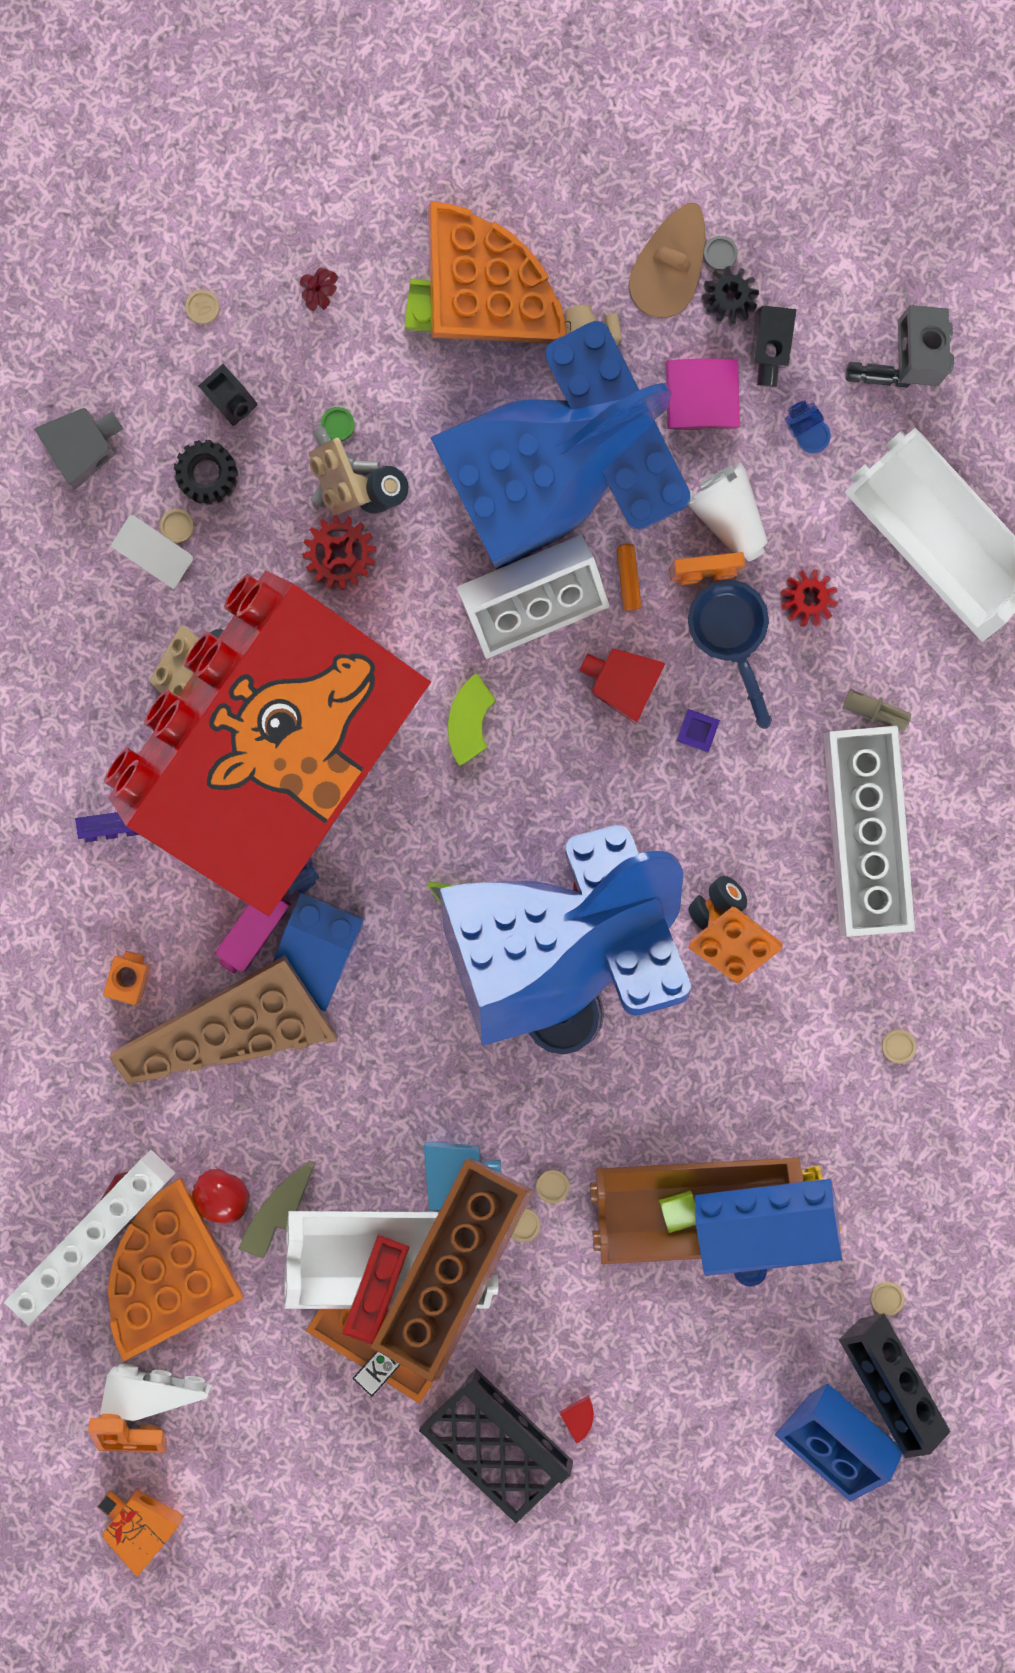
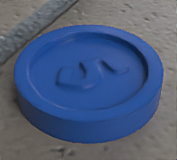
[796,419,831,454]

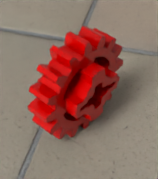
[302,515,377,590]

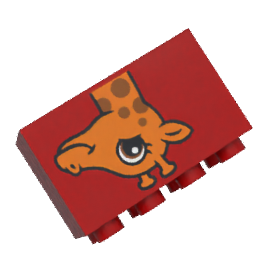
[104,570,431,917]

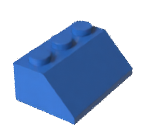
[775,1383,903,1502]

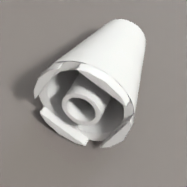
[687,462,768,562]

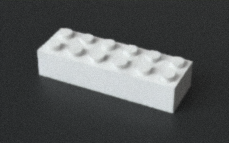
[823,726,915,937]

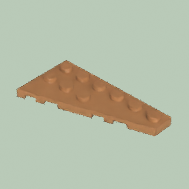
[110,955,338,1084]

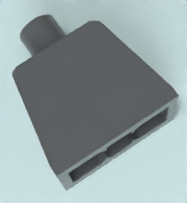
[34,408,124,489]

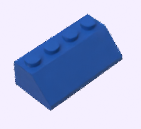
[695,1179,843,1276]

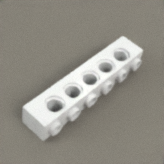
[4,1150,175,1326]

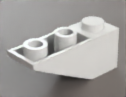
[100,1363,212,1421]

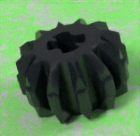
[701,266,759,326]

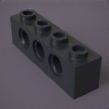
[839,1313,951,1458]

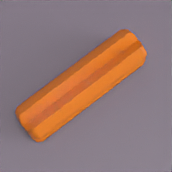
[616,544,641,611]

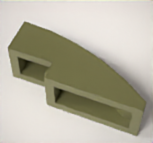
[238,1160,315,1258]

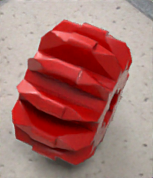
[780,569,838,627]

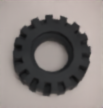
[174,440,238,505]

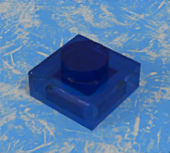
[287,857,320,895]

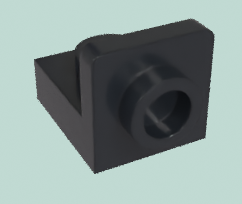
[198,364,258,426]

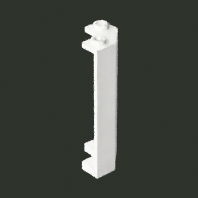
[845,428,1015,642]
[284,1211,498,1309]

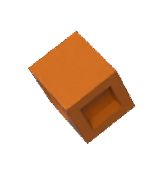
[103,951,152,1005]

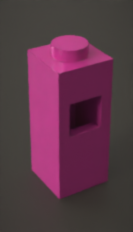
[214,898,292,974]

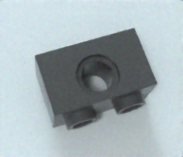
[898,305,954,386]

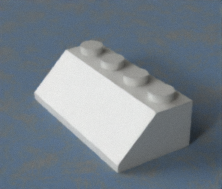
[456,535,610,659]

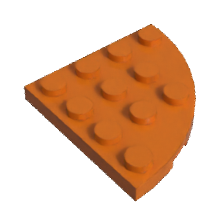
[428,201,567,344]
[108,1177,245,1362]

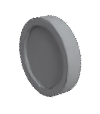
[704,236,738,271]

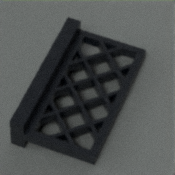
[419,1368,573,1523]

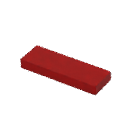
[341,1234,410,1346]

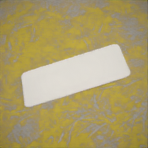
[111,515,193,589]

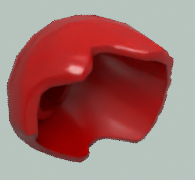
[192,1168,250,1224]

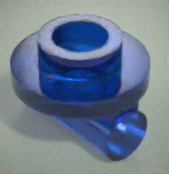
[785,400,824,438]

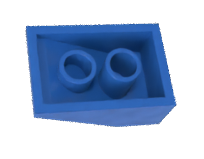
[273,892,366,1012]

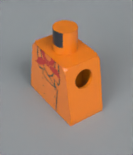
[97,1489,184,1577]

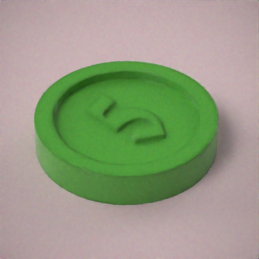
[321,407,355,441]

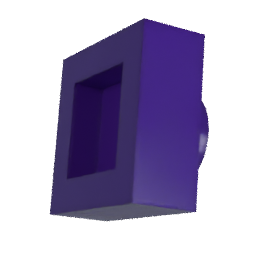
[676,709,720,753]

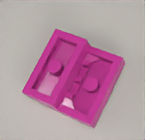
[665,358,740,430]

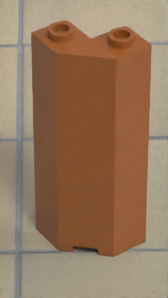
[590,1157,804,1264]

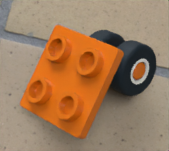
[689,876,783,983]

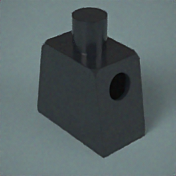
[750,305,797,387]

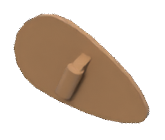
[628,202,706,318]

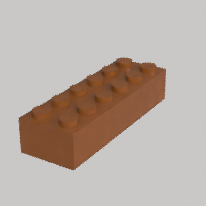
[371,1159,534,1382]

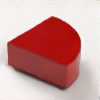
[560,1395,594,1444]

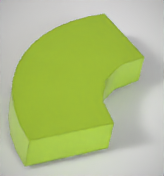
[448,673,496,767]

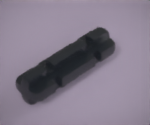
[845,362,911,388]

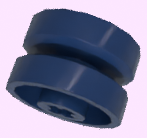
[529,995,605,1055]

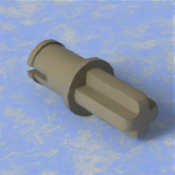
[842,688,912,731]

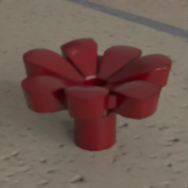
[300,267,338,311]

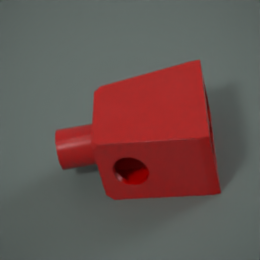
[579,648,665,724]

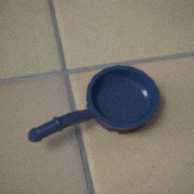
[688,579,772,729]

